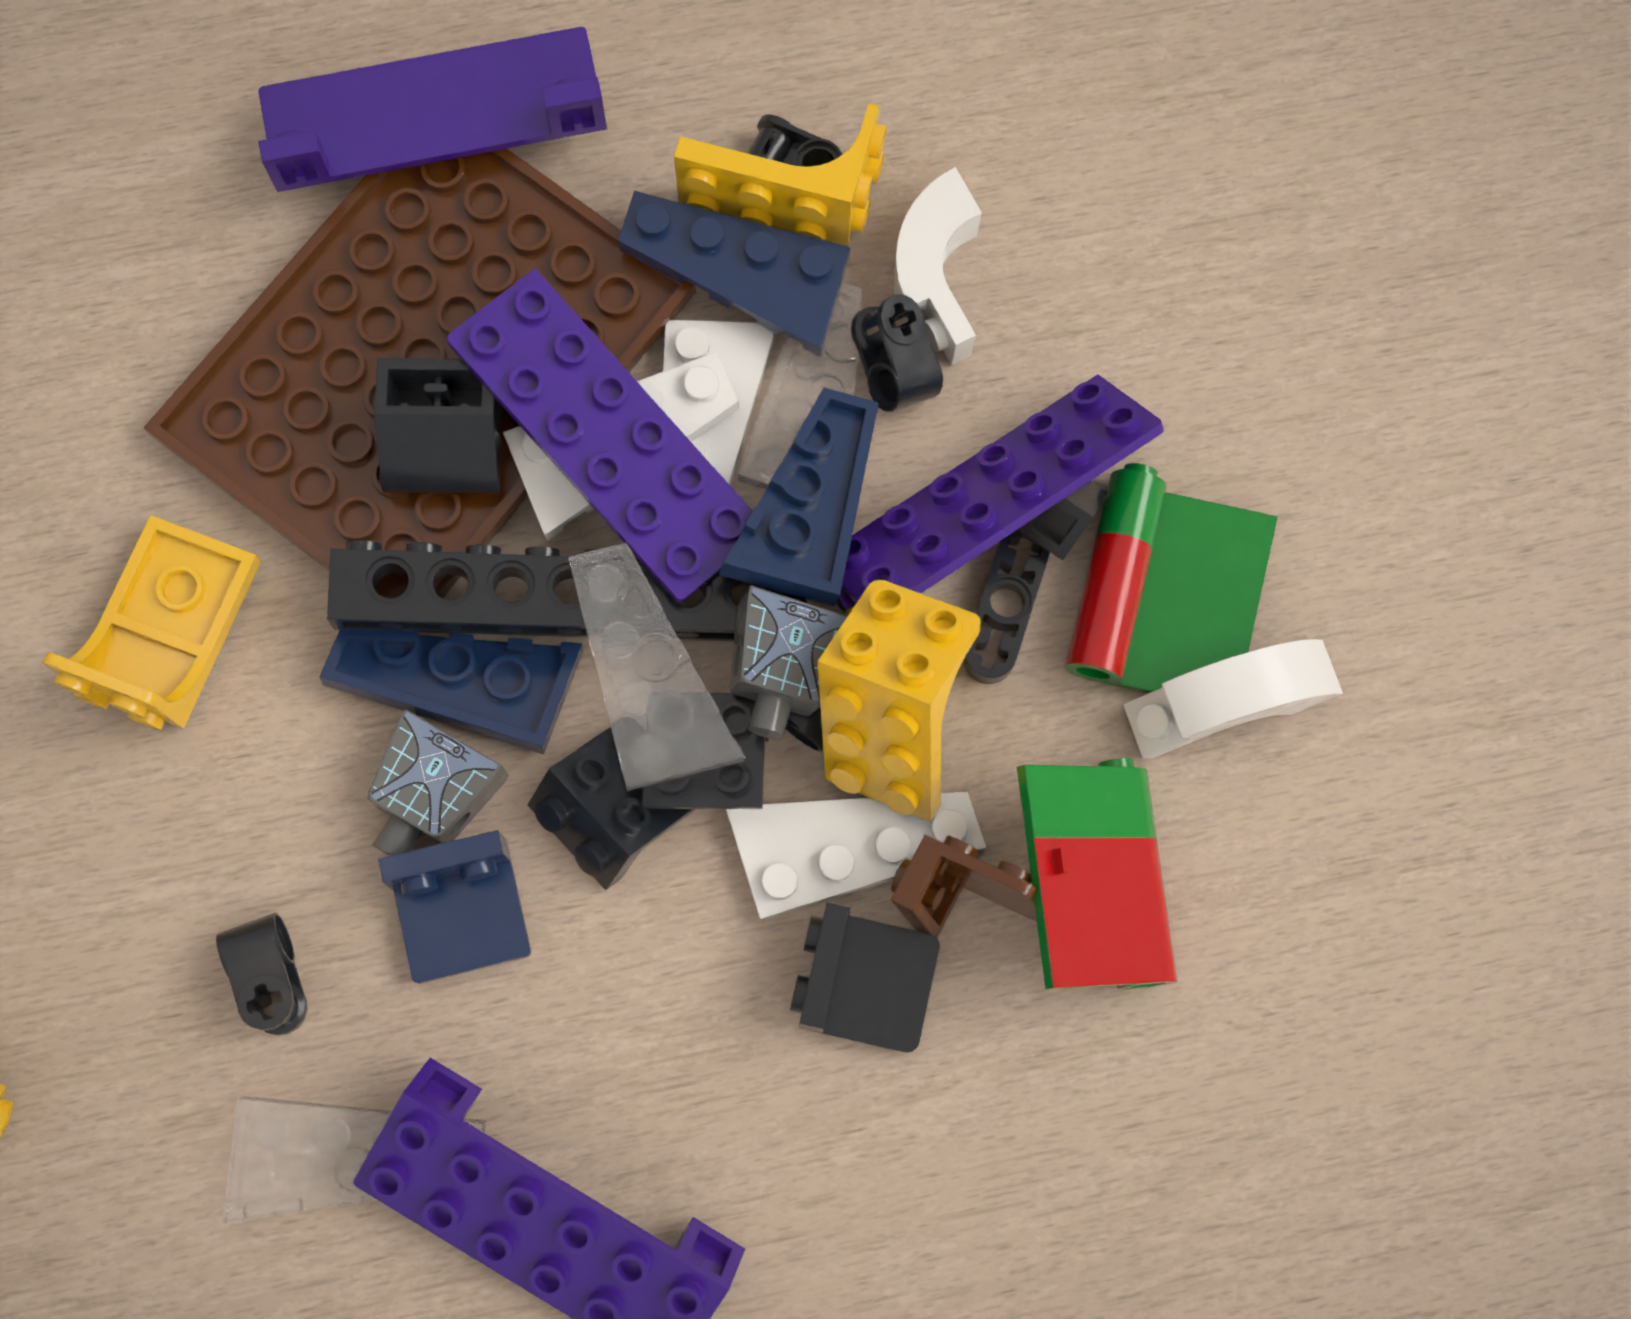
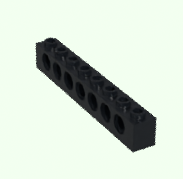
[327,540,807,642]

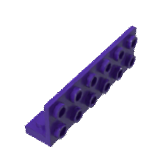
[258,27,607,192]
[447,268,753,602]
[836,374,1164,613]
[353,1057,745,1319]

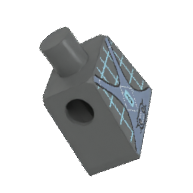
[730,586,848,739]
[367,709,509,856]

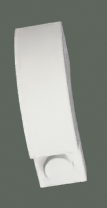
[893,167,982,366]

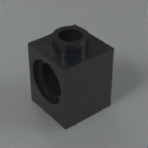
[1017,481,1108,561]

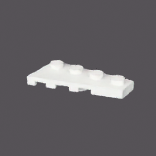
[503,351,739,541]

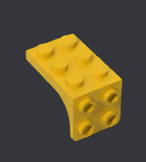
[674,103,887,247]
[42,515,262,731]
[818,580,981,822]

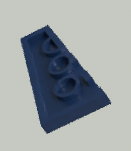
[618,191,851,357]
[319,630,583,755]

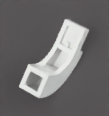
[1123,639,1343,759]

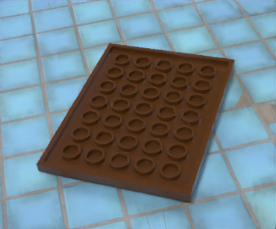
[143,149,696,598]

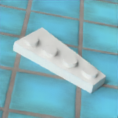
[663,320,777,486]
[725,792,986,922]

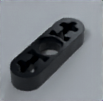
[963,530,1050,684]

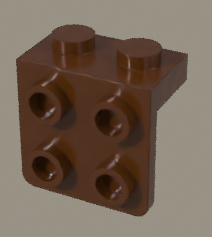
[891,835,1037,938]

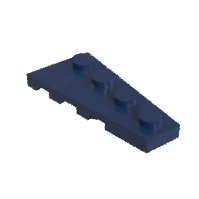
[719,387,879,607]

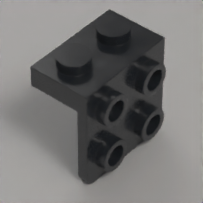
[527,718,696,890]
[790,903,940,1053]

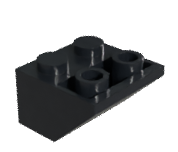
[374,358,503,493]

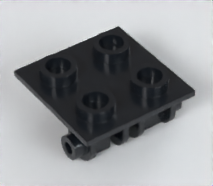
[642,693,769,809]

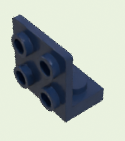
[378,830,531,984]

